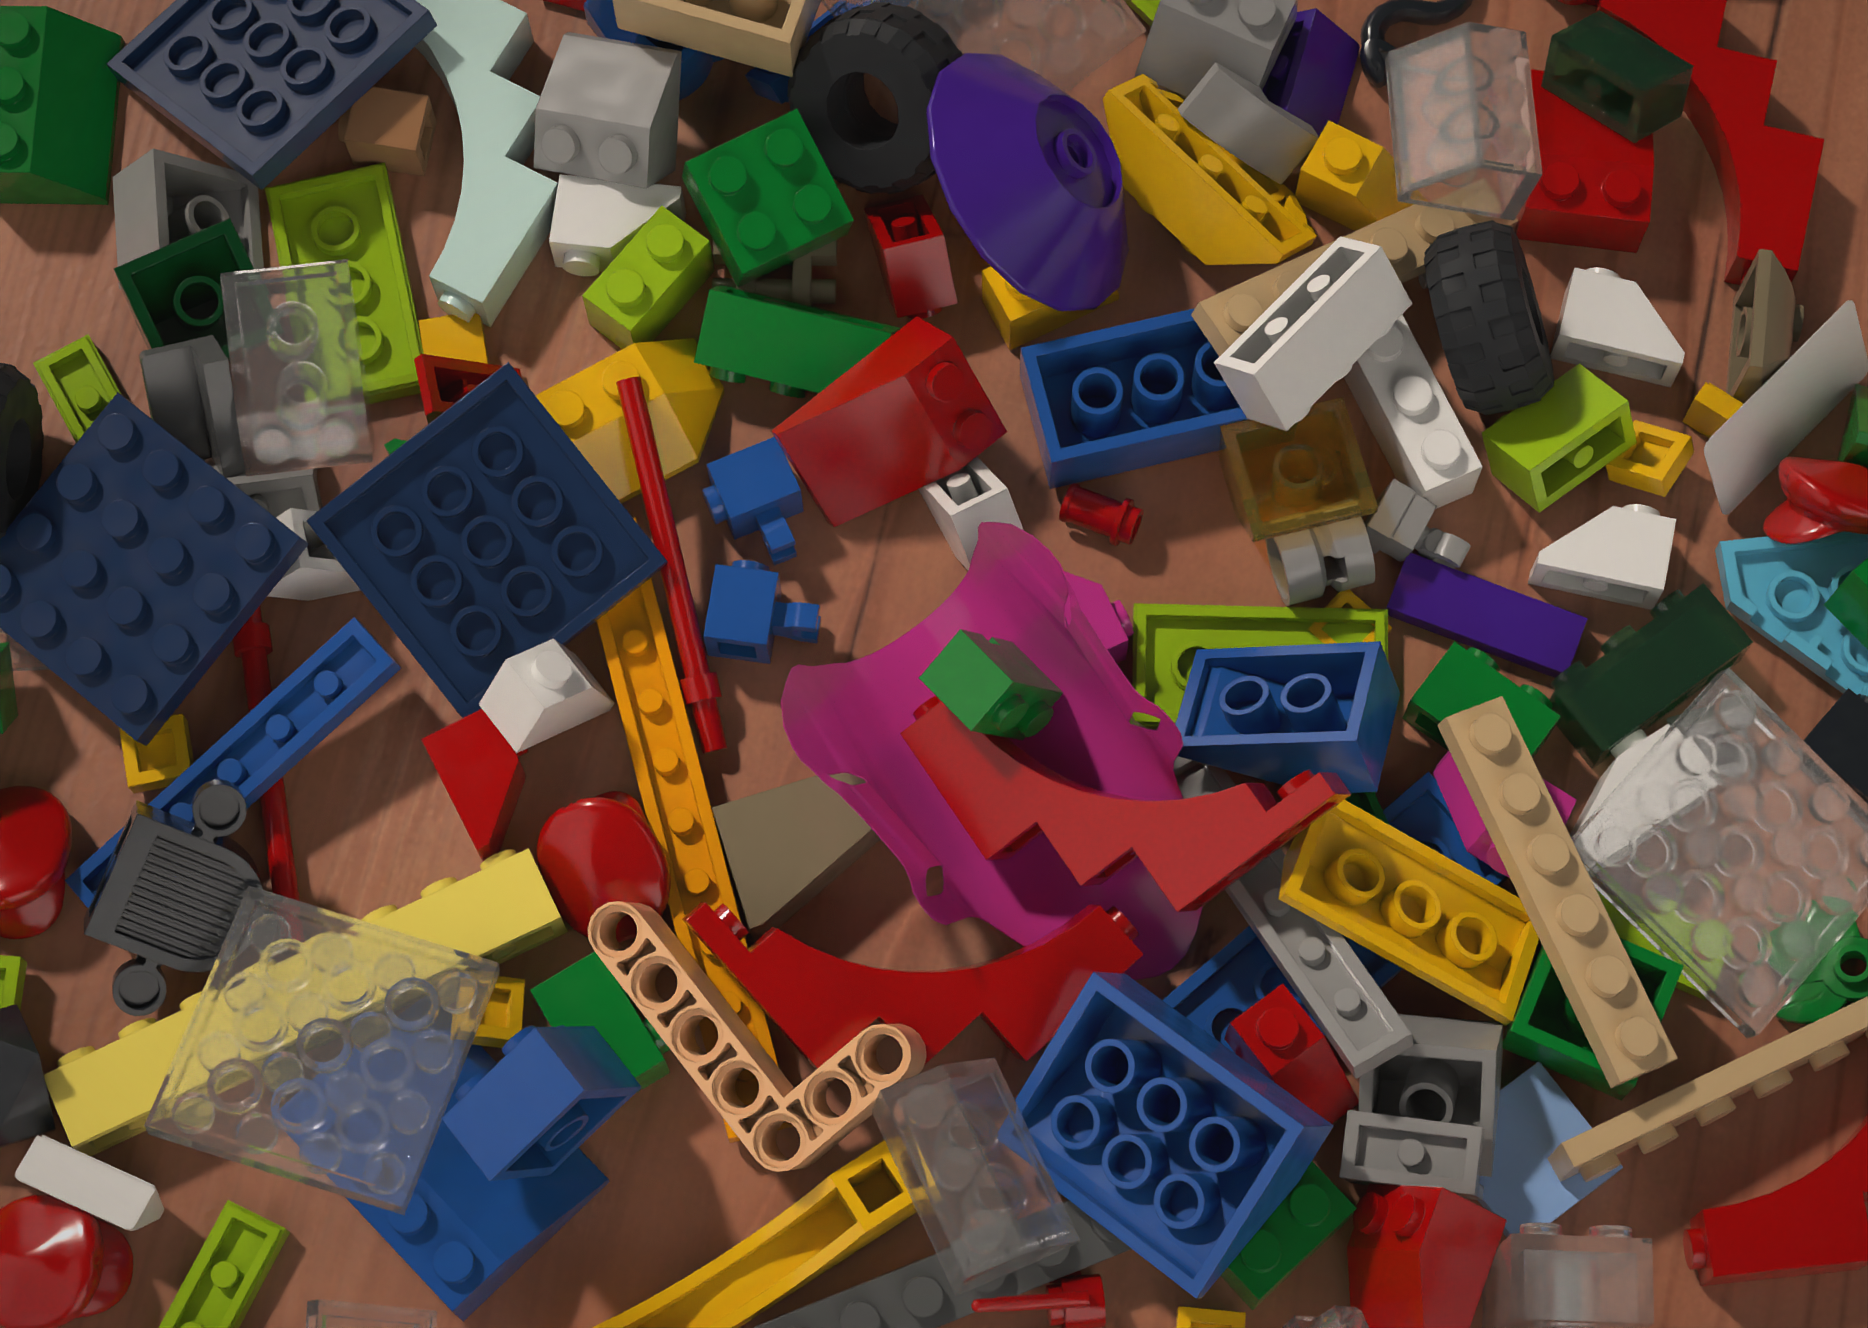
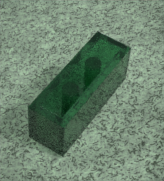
[1549,583,1753,769]

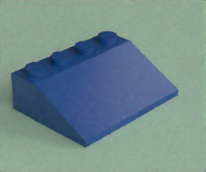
[991,972,1334,1299]
[272,994,610,1322]

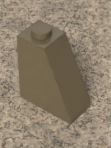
[712,773,881,944]

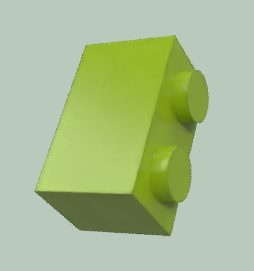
[582,206,715,349]
[1482,363,1637,513]

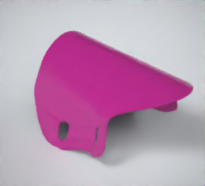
[781,522,1203,980]

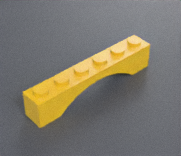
[593,1139,924,1328]

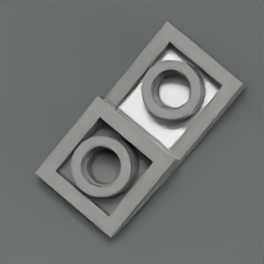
[1178,62,1319,185]

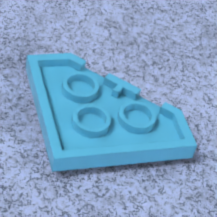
[1715,531,1868,696]

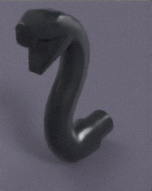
[1360,0,1473,88]

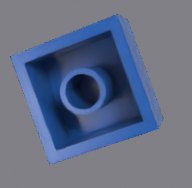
[441,1025,642,1181]

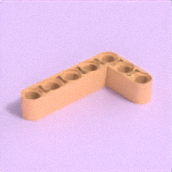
[588,901,926,1172]

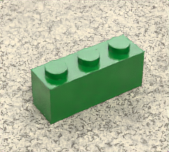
[694,284,900,398]

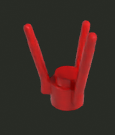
[971,1270,1106,1328]

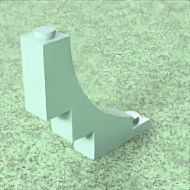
[415,0,558,327]

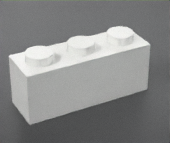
[1214,236,1413,431]
[1344,315,1483,509]

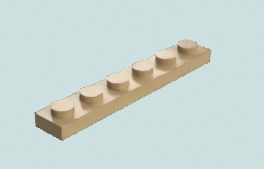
[1191,173,1518,357]
[1437,696,1678,1088]
[1547,996,1868,1182]

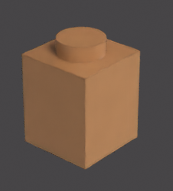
[338,87,437,176]

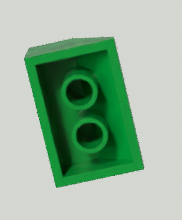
[0,6,124,205]

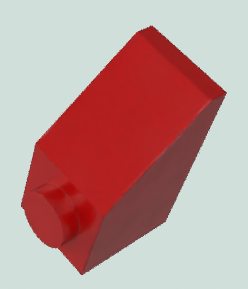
[864,194,957,319]
[421,709,529,861]
[1224,983,1359,1124]

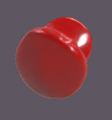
[1763,456,1868,544]
[0,786,73,940]
[537,791,671,943]
[0,1195,134,1328]

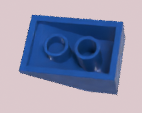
[1176,641,1400,793]

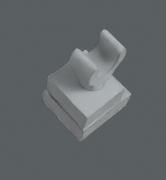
[1364,479,1471,569]

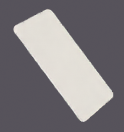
[1704,300,1868,515]

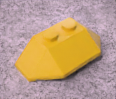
[1103,74,1317,265]
[535,338,725,504]

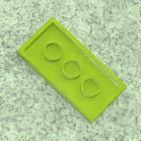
[265,162,424,417]
[1132,603,1388,730]

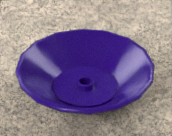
[926,53,1129,311]

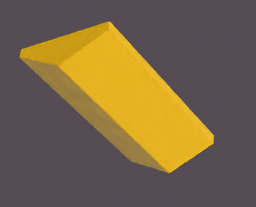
[1279,800,1539,1026]

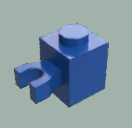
[702,437,804,566]
[703,560,821,664]

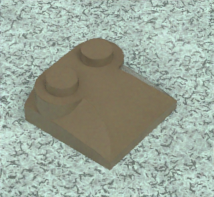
[1726,249,1804,404]

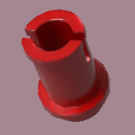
[1059,483,1144,546]

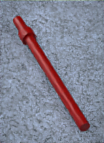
[616,377,728,754]
[232,606,306,950]

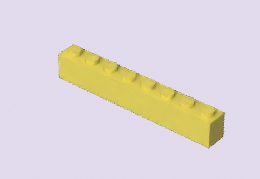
[44,848,568,1156]

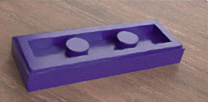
[1386,553,1588,681]

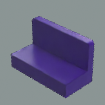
[1262,8,1360,137]

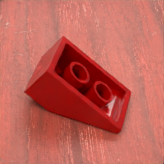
[1515,69,1654,253]
[771,316,1007,527]
[1347,1184,1507,1328]

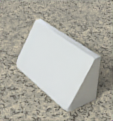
[15,1134,164,1231]

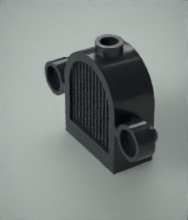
[84,779,278,1016]

